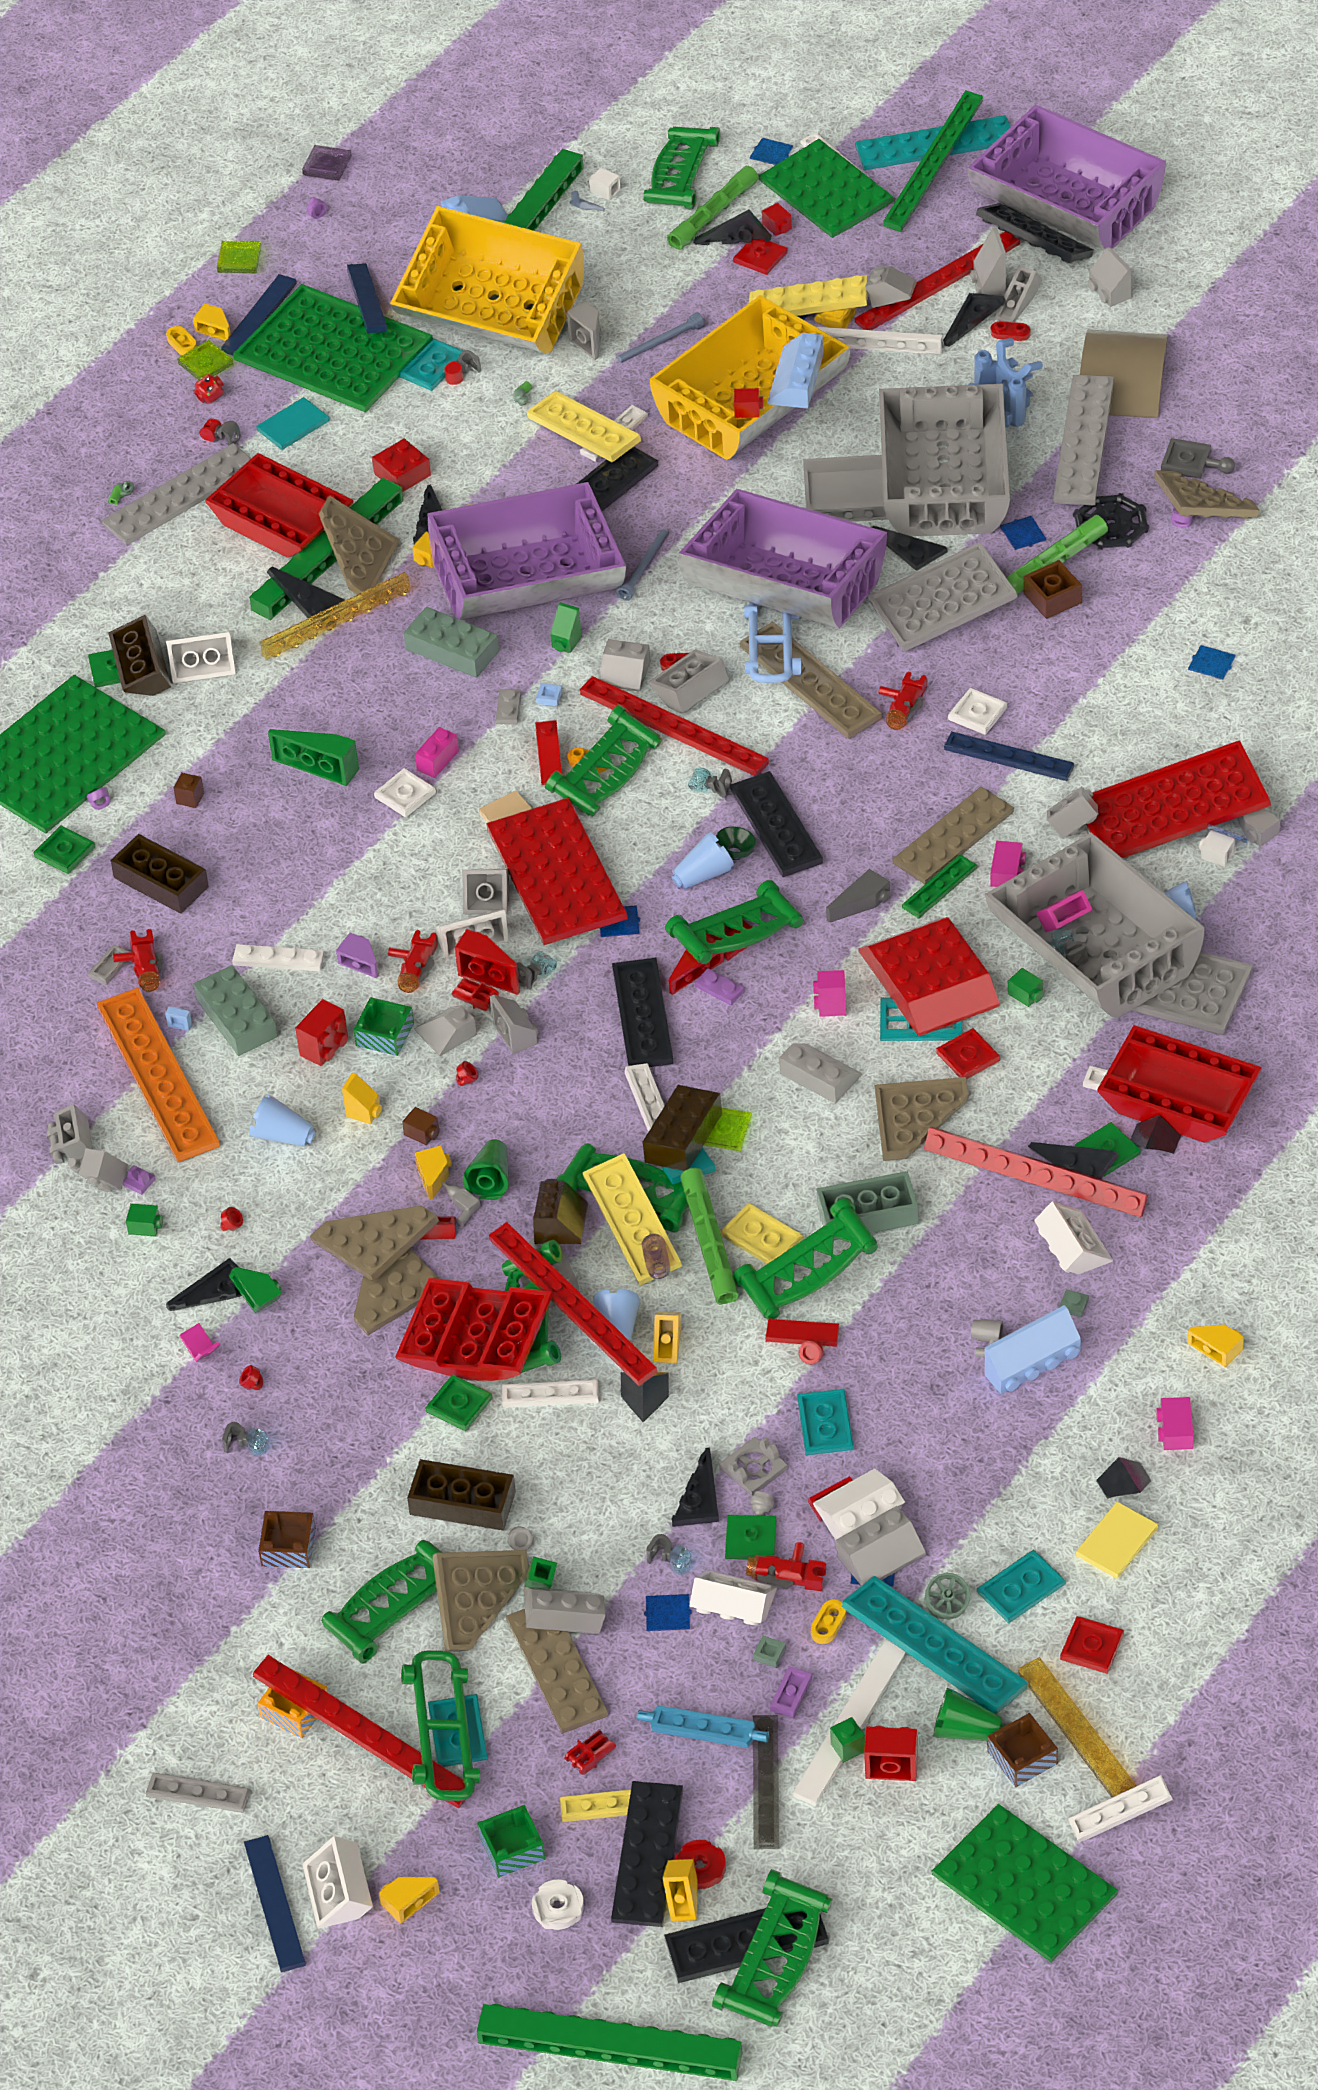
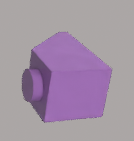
[336,932,378,978]

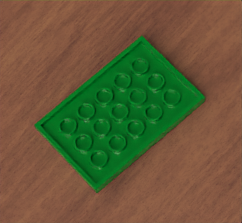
[758,139,893,238]
[932,1803,1118,1963]

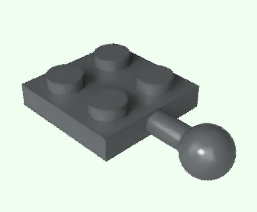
[1161,438,1235,479]

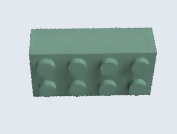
[404,606,499,678]
[193,965,278,1056]
[816,1171,919,1240]

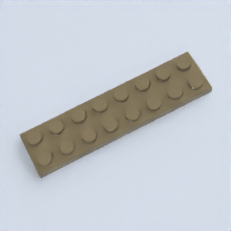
[740,621,882,739]

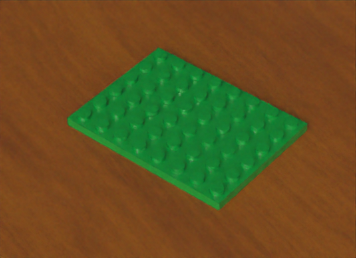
[233,284,433,413]
[0,675,166,834]

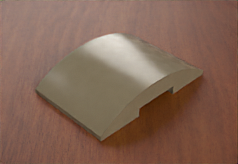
[1080,330,1169,418]

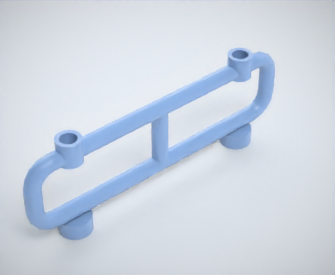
[744,602,801,683]

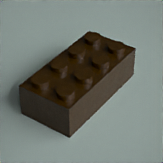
[110,833,209,914]
[642,1085,722,1171]
[407,1459,516,1531]

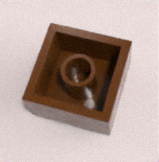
[1024,560,1082,619]

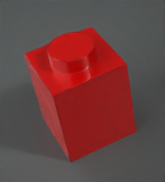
[761,202,792,236]
[734,388,763,418]

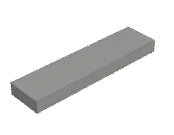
[146,1772,250,1813]

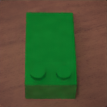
[268,729,359,786]

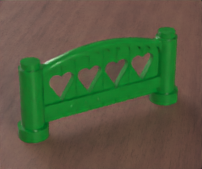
[643,126,720,209]
[545,704,662,817]
[665,880,804,964]
[556,1143,689,1233]
[733,1198,878,1319]
[502,1240,563,1373]
[321,1540,443,1664]
[712,1869,833,2027]

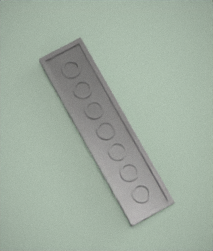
[1053,375,1114,505]
[102,443,251,546]

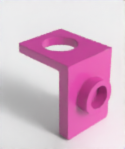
[179,1323,220,1362]

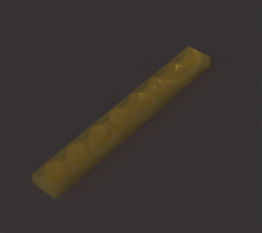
[260,572,411,660]
[1018,1657,1137,1798]

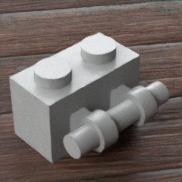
[1047,786,1098,839]
[47,1104,93,1164]
[68,1148,128,1192]

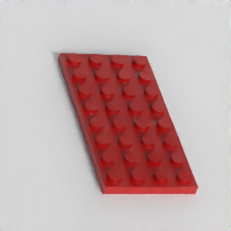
[1086,740,1271,858]
[486,798,627,945]

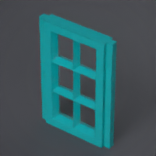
[880,997,962,1041]

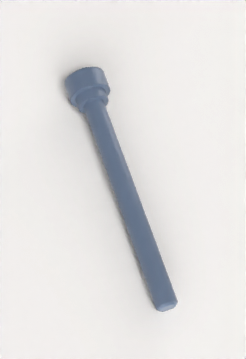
[617,312,705,363]
[616,529,668,601]

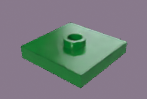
[88,650,121,688]
[33,825,95,874]
[1075,1122,1141,1177]
[425,1374,492,1432]
[725,1515,777,1560]

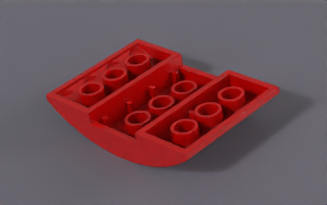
[395,1278,553,1381]

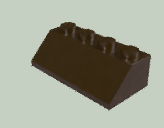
[108,615,171,696]
[533,1179,588,1244]

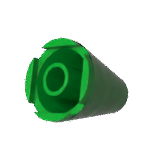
[463,1139,509,1200]
[933,1688,1005,1741]

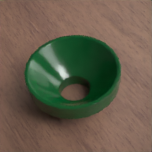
[716,826,756,860]

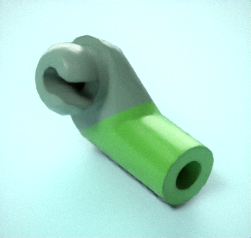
[513,381,532,406]
[108,481,134,505]

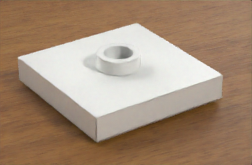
[948,688,1007,735]
[374,768,436,817]

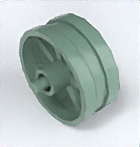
[924,1572,971,1620]

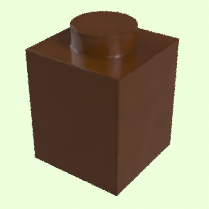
[173,772,204,808]
[402,1107,440,1146]

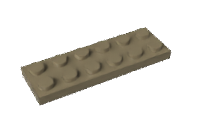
[893,786,1014,884]
[506,1609,608,1734]

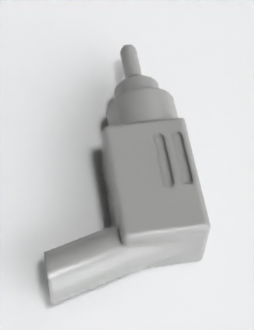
[442,1182,480,1227]

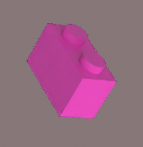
[415,727,459,778]
[990,840,1026,887]
[1036,890,1093,932]
[813,970,846,1017]
[1156,1397,1194,1450]

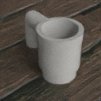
[971,1319,1003,1358]

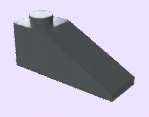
[826,869,891,923]

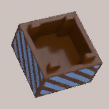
[258,1511,316,1568]
[987,1713,1058,1788]

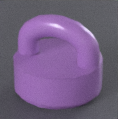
[307,197,327,219]
[1171,508,1193,528]
[86,787,111,810]

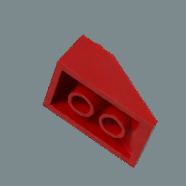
[454,929,520,995]

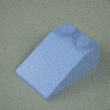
[441,195,508,223]

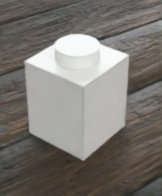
[589,168,621,200]
[1199,830,1235,867]

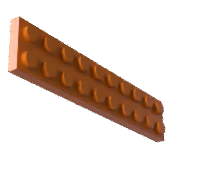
[97,987,220,1163]

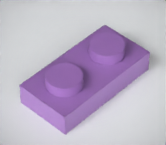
[695,969,744,1005]
[770,1666,812,1718]

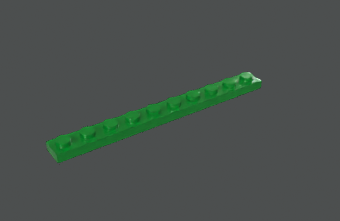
[883,90,983,232]

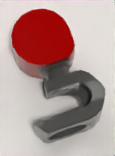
[444,350,481,385]
[199,418,241,446]

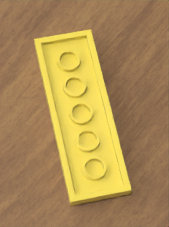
[749,275,868,316]
[526,391,641,462]
[582,1153,682,1286]

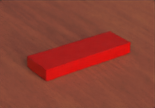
[765,1319,839,1347]

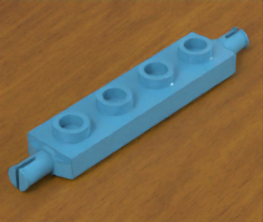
[637,1705,769,1748]

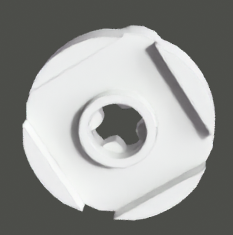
[532,1879,584,1930]

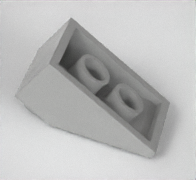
[971,227,1006,296]

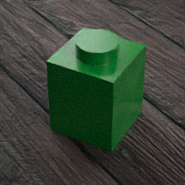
[1008,968,1044,1007]
[126,1203,163,1237]
[524,1556,557,1589]
[830,1717,865,1763]

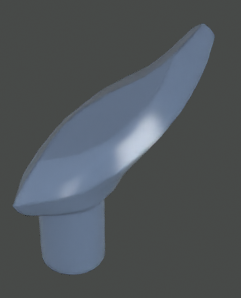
[570,191,605,211]

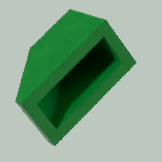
[550,602,582,653]
[229,1267,282,1314]

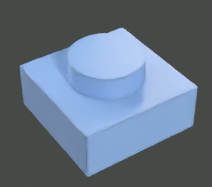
[536,683,562,706]
[166,1007,192,1031]

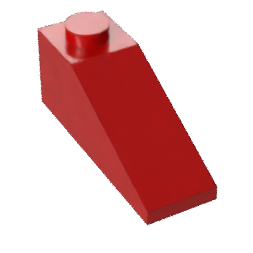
[535,720,562,785]
[668,933,724,995]

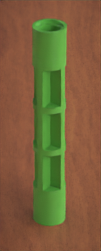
[667,166,758,250]
[1006,515,1108,594]
[680,1168,739,1305]

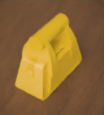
[814,307,856,329]

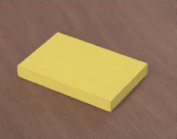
[720,1203,804,1264]
[1076,1502,1158,1579]

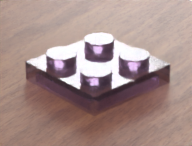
[302,145,352,181]

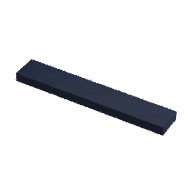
[347,263,387,333]
[221,274,297,355]
[944,731,1074,781]
[244,1835,306,1973]

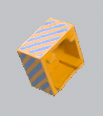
[258,1668,328,1738]

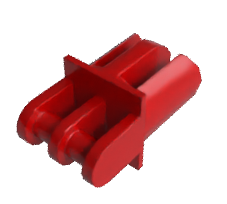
[452,977,499,1011]
[564,1729,616,1775]

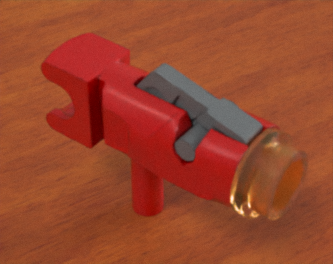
[878,671,927,730]
[113,929,163,992]
[388,930,438,993]
[746,1542,826,1592]

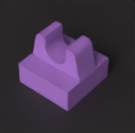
[123,1165,156,1195]

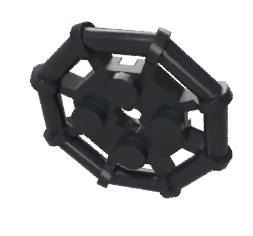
[1073,493,1150,550]

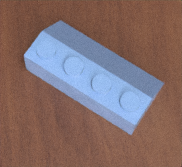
[768,333,824,408]
[985,1305,1081,1394]

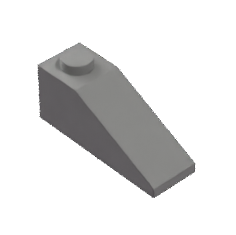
[994,265,1042,322]
[1237,808,1280,847]

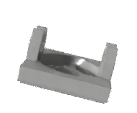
[719,1437,788,1496]

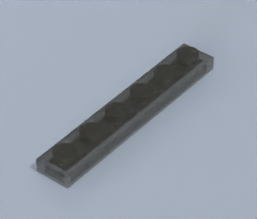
[753,1715,780,1850]

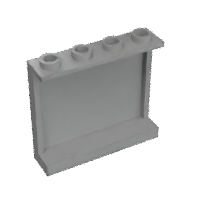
[803,455,888,522]

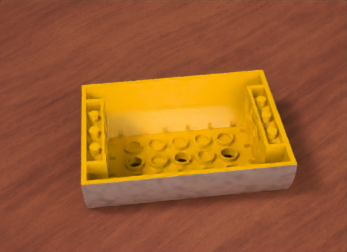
[390,206,584,353]
[649,295,850,460]

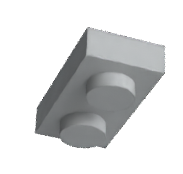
[496,689,521,725]

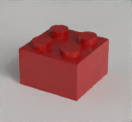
[372,438,431,492]
[295,998,348,1066]
[864,1725,918,1781]

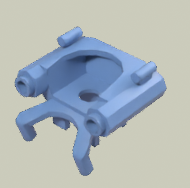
[968,338,1043,427]

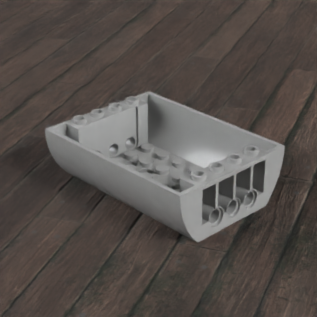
[879,384,1010,537]
[985,833,1204,1018]

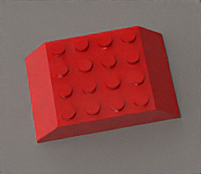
[205,453,353,558]
[858,917,1000,1037]
[1097,1025,1262,1143]

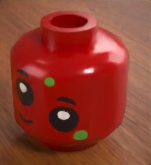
[193,374,224,404]

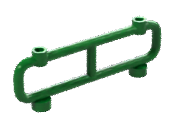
[401,1650,480,1801]

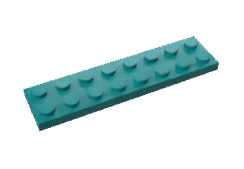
[855,115,1011,171]
[842,1576,1028,1714]

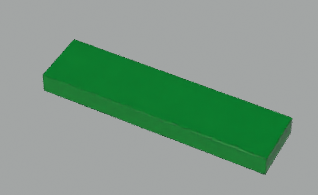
[902,854,977,919]

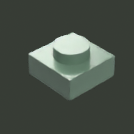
[1059,1289,1089,1318]
[753,1636,786,1668]

